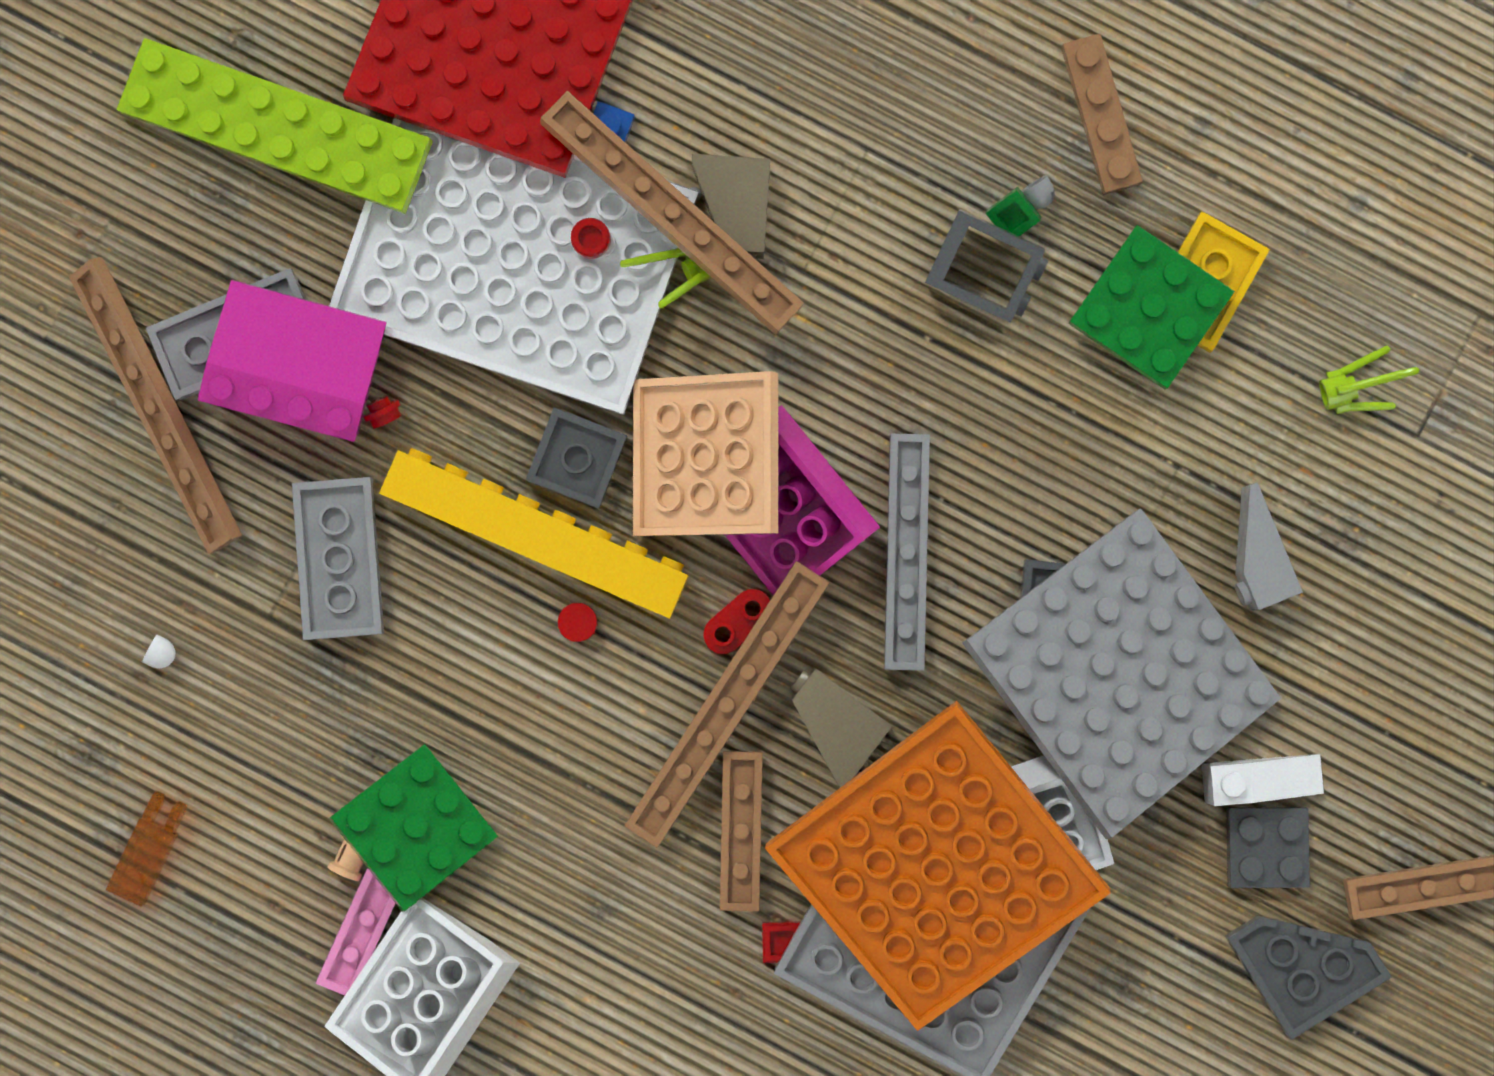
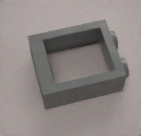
[925,209,1049,323]

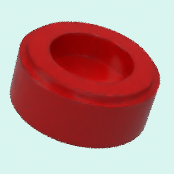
[571,218,611,259]
[558,603,598,642]

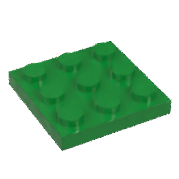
[1068,225,1235,390]
[329,744,498,912]

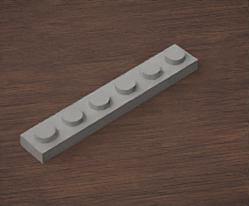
[884,434,930,671]

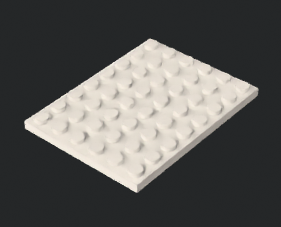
[329,118,699,415]

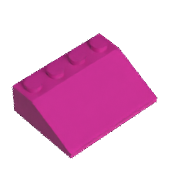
[197,280,387,442]
[725,405,880,596]

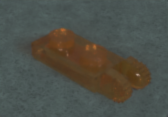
[106,791,187,907]

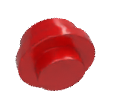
[363,396,402,429]

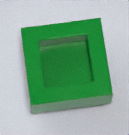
[985,187,1041,236]

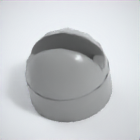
[1021,175,1055,209]

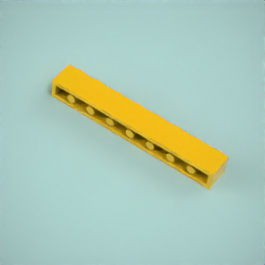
[379,448,689,619]

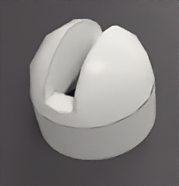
[142,634,176,669]

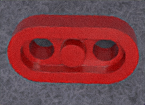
[703,589,770,654]

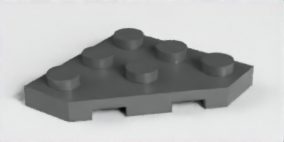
[1225,915,1392,1040]

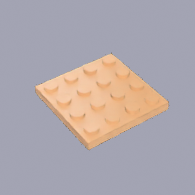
[633,371,778,536]

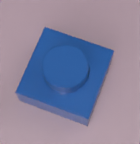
[593,101,635,143]

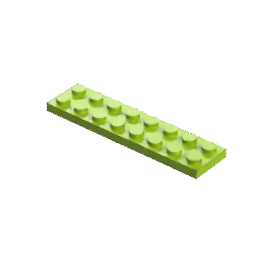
[116,38,433,214]

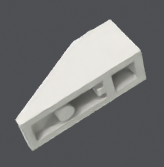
[1201,754,1324,806]

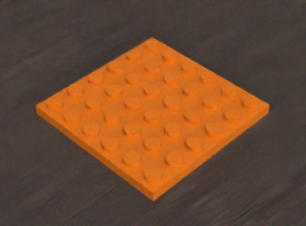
[765,701,1111,1031]

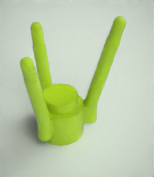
[620,248,711,309]
[1319,346,1420,414]

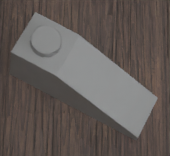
[1235,482,1303,611]

